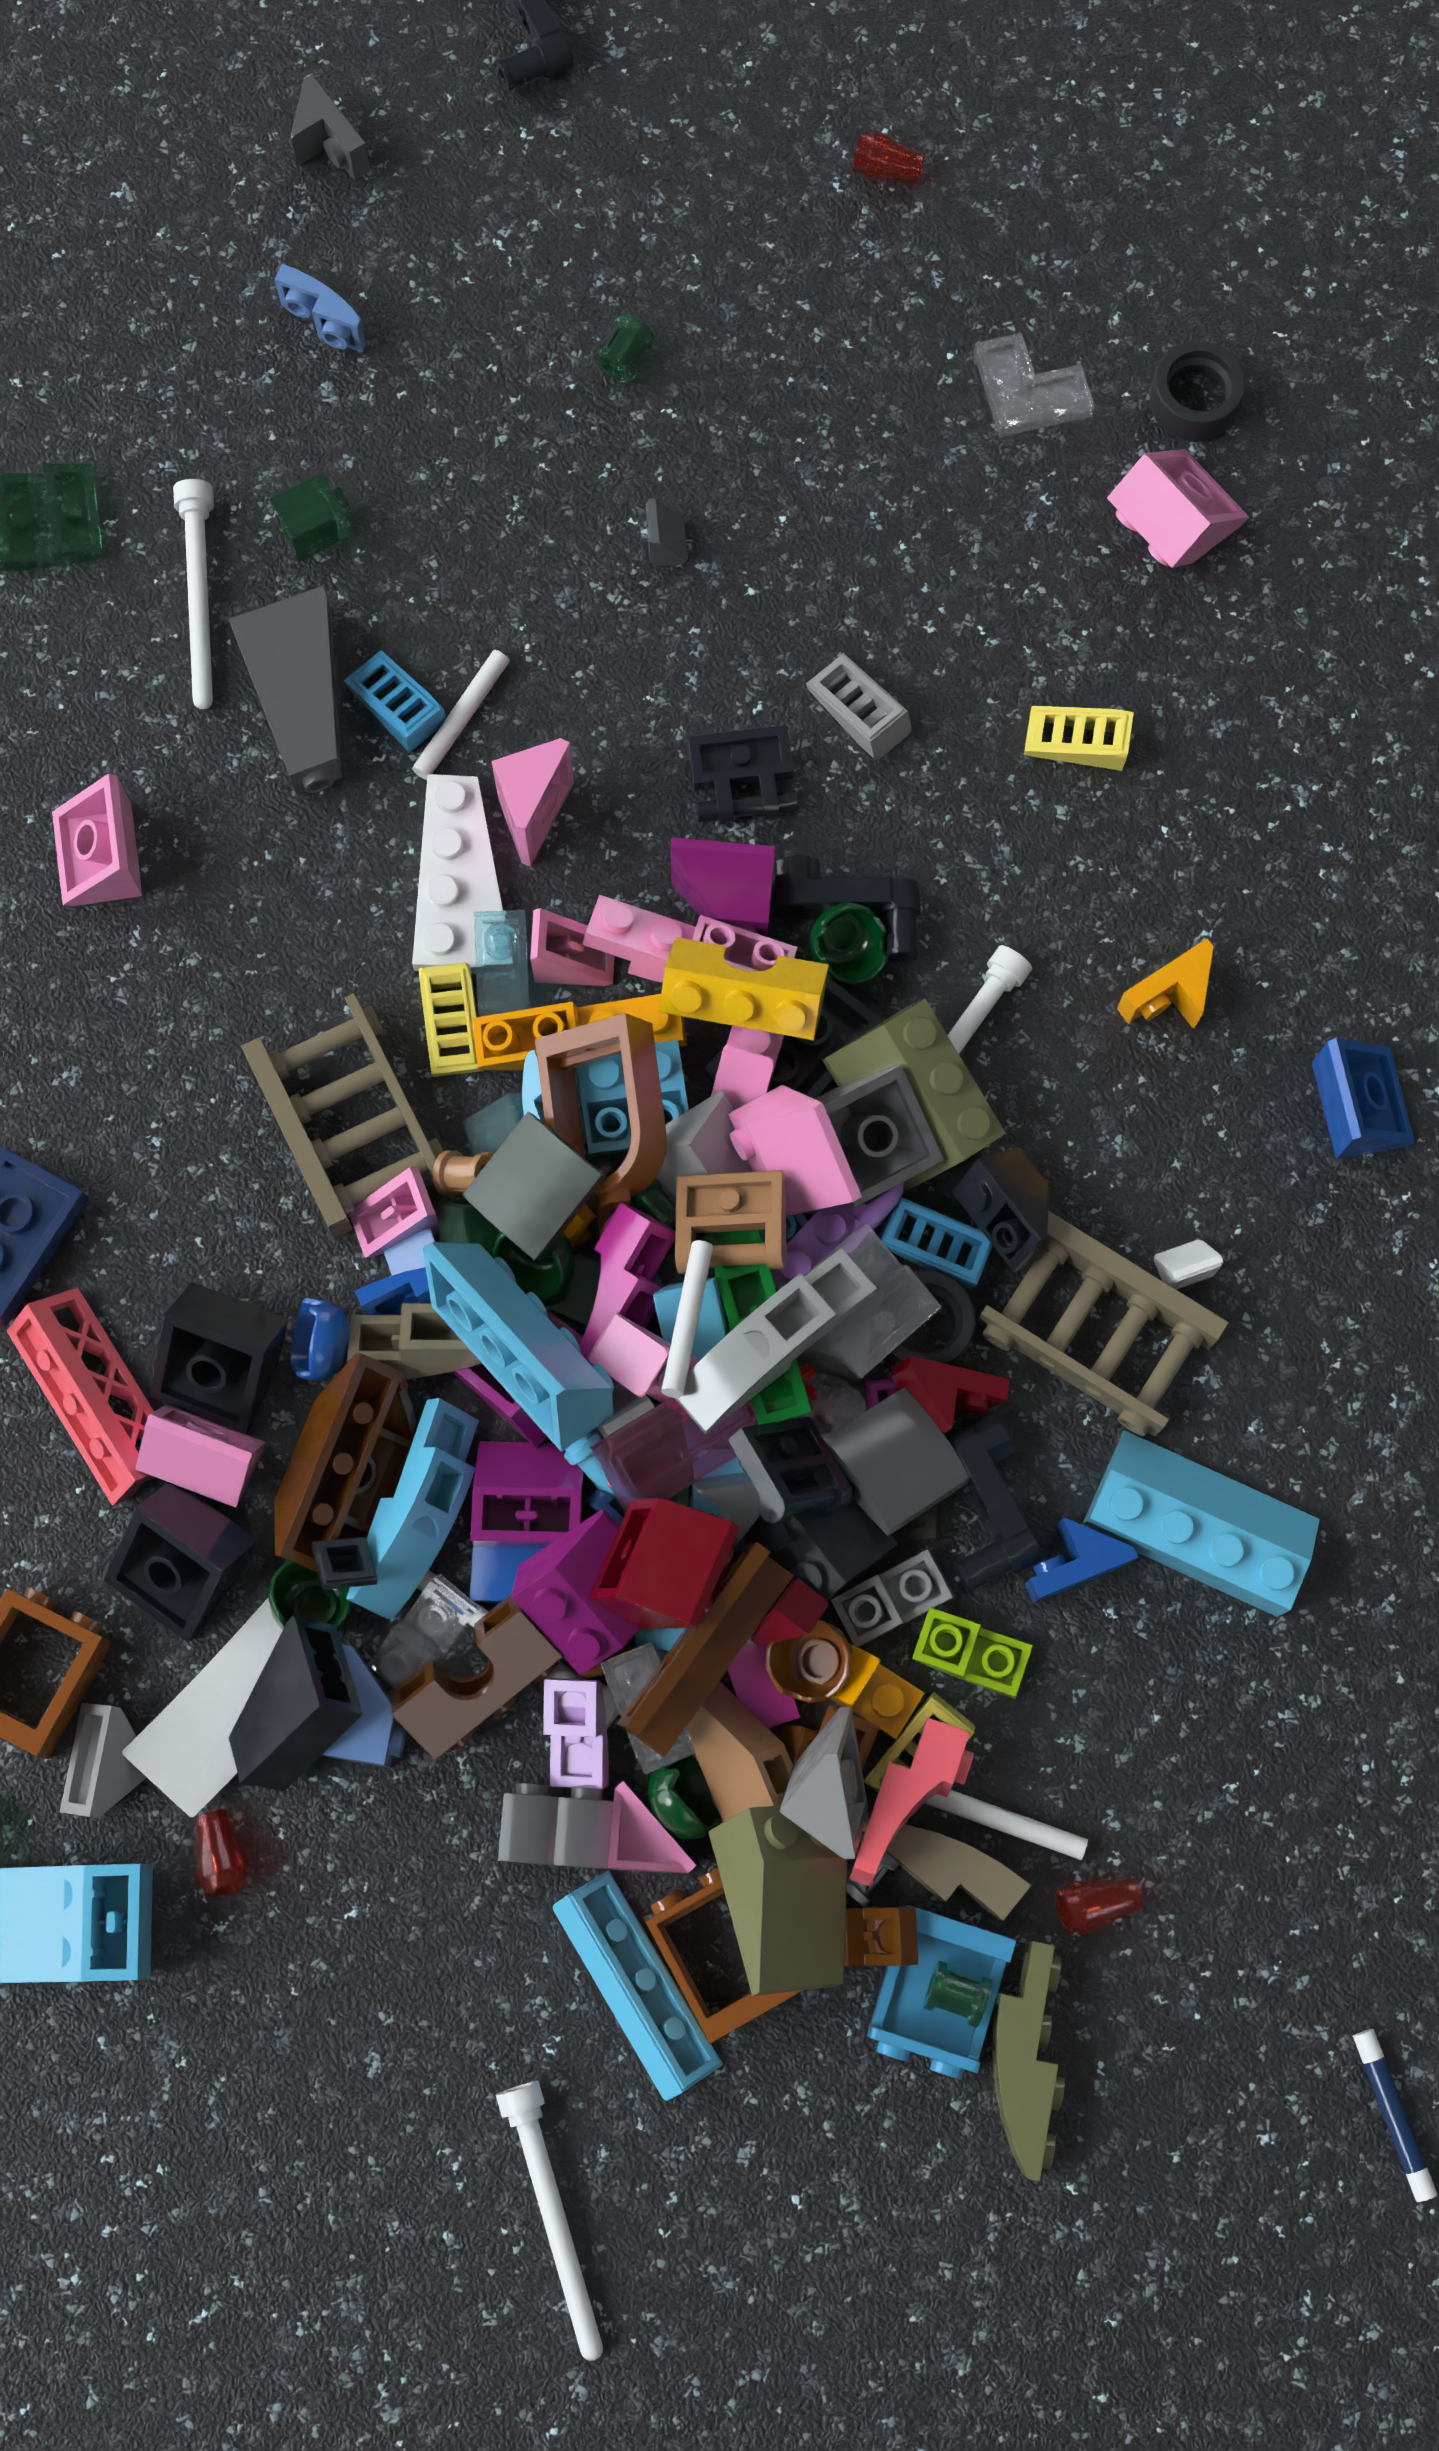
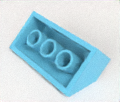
[423,1242,615,1452]
[1082,1430,1320,1617]

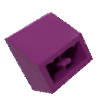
[470,1441,585,1548]

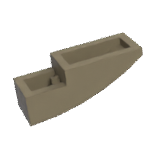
[347,1303,482,1379]
[862,1819,1031,1920]

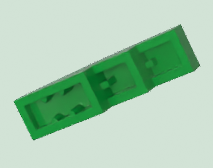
[704,1230,812,1425]

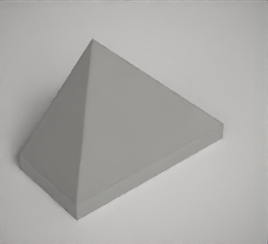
[60,1703,147,1818]

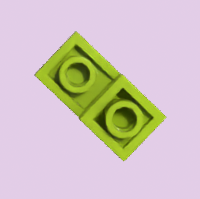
[912,1607,1033,1699]

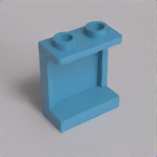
[867,1905,1016,2080]

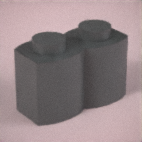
[498,1783,614,1870]

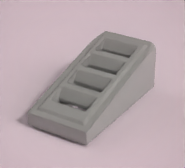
[806,653,912,760]

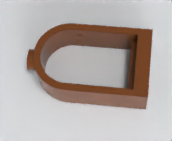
[535,1013,667,1209]

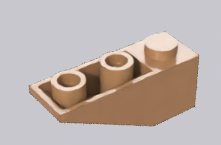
[685,1681,794,1822]

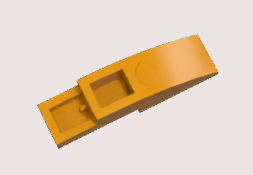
[473,994,687,1070]

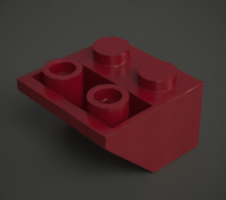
[588,1498,740,1629]

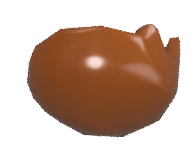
[765,1620,853,1703]

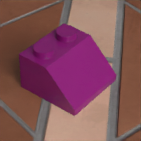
[511,1508,639,1675]

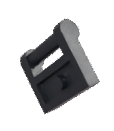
[728,1416,852,1523]

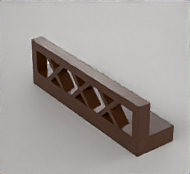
[617,1542,794,1757]

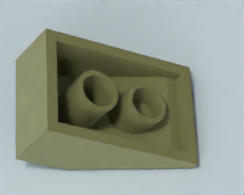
[708,1806,847,1996]

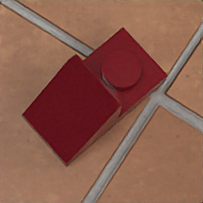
[891,1356,1010,1434]

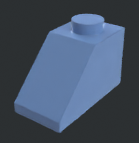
[322,1645,407,1768]

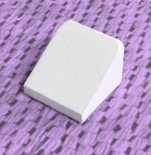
[1154,1240,1223,1289]

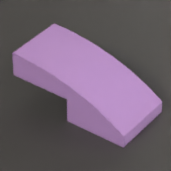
[543,1678,609,1789]

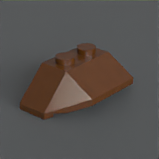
[274,1353,418,1572]

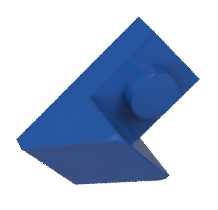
[1025,1518,1138,1604]

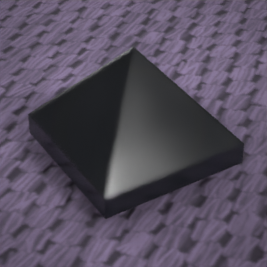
[311,1537,378,1590]

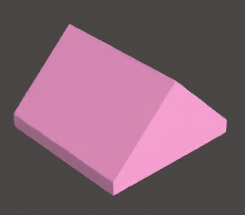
[492,738,574,867]
[52,773,142,907]
[135,1405,266,1508]

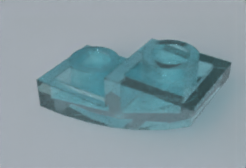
[474,910,529,1017]

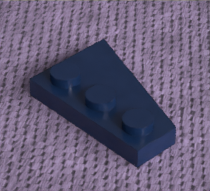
[0,1146,90,1330]

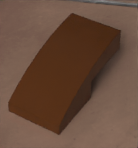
[843,1907,918,1966]

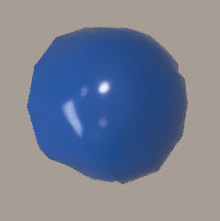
[290,1298,350,1381]

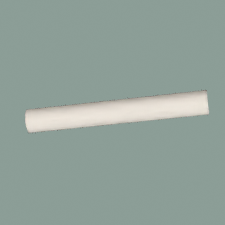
[412,650,510,780]
[661,1240,713,1398]
[925,1790,1088,1860]

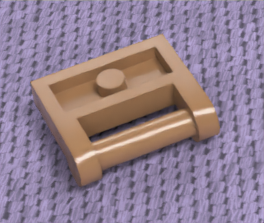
[675,1170,788,1274]

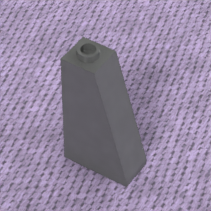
[229,586,343,795]

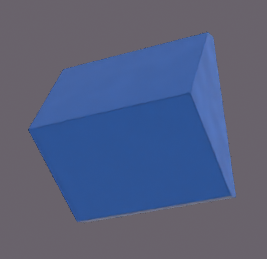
[1312,1038,1415,1159]

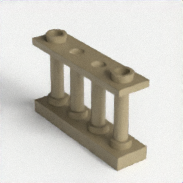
[241,993,444,1239]
[976,1211,1229,1436]

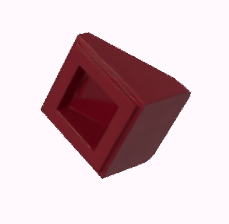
[751,1578,828,1645]

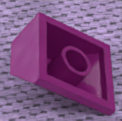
[671,837,775,937]

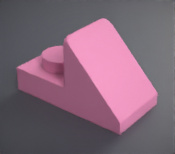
[711,1026,784,1109]
[587,1312,700,1414]

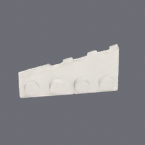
[412,774,515,976]

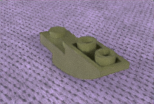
[991,1941,1065,2182]

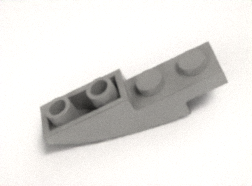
[675,1248,877,1435]

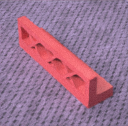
[6,1288,156,1506]

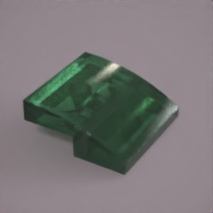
[0,463,102,571]

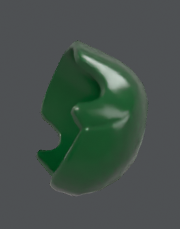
[810,901,888,986]
[493,1231,574,1301]
[268,1560,352,1632]
[648,1750,719,1840]

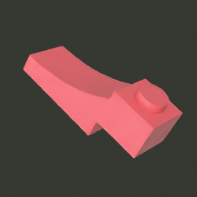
[849,1718,974,1887]

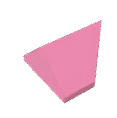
[608,1781,697,1874]

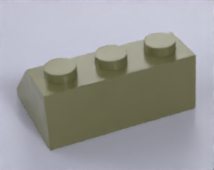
[822,999,1006,1192]

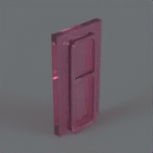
[590,1397,758,1513]

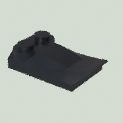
[705,959,883,1099]

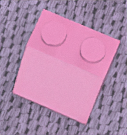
[1107,449,1249,568]
[728,1085,862,1216]

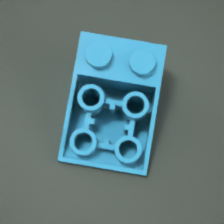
[0,1864,153,1983]

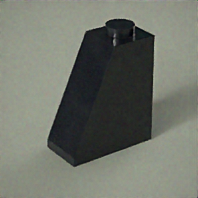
[228,1616,363,1791]

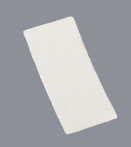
[122,1598,283,1817]

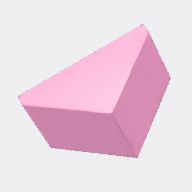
[530,908,615,986]
[349,1166,442,1258]

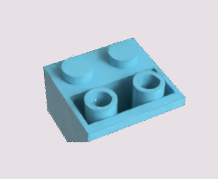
[577,1040,689,1156]

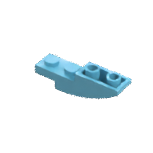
[346,1398,479,1619]

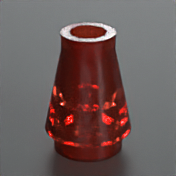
[851,129,925,183]
[194,1809,251,1897]
[1056,1877,1143,1936]

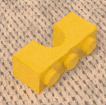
[659,937,829,1040]

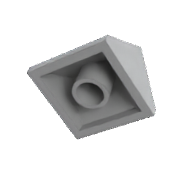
[655,1090,753,1209]
[779,1706,868,1859]

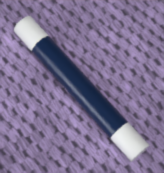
[1353,2029,1438,2202]

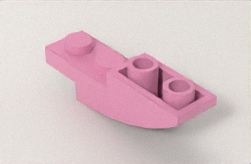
[582,895,798,983]

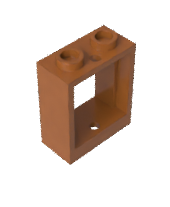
[0,1586,113,1759]
[645,1867,803,2044]

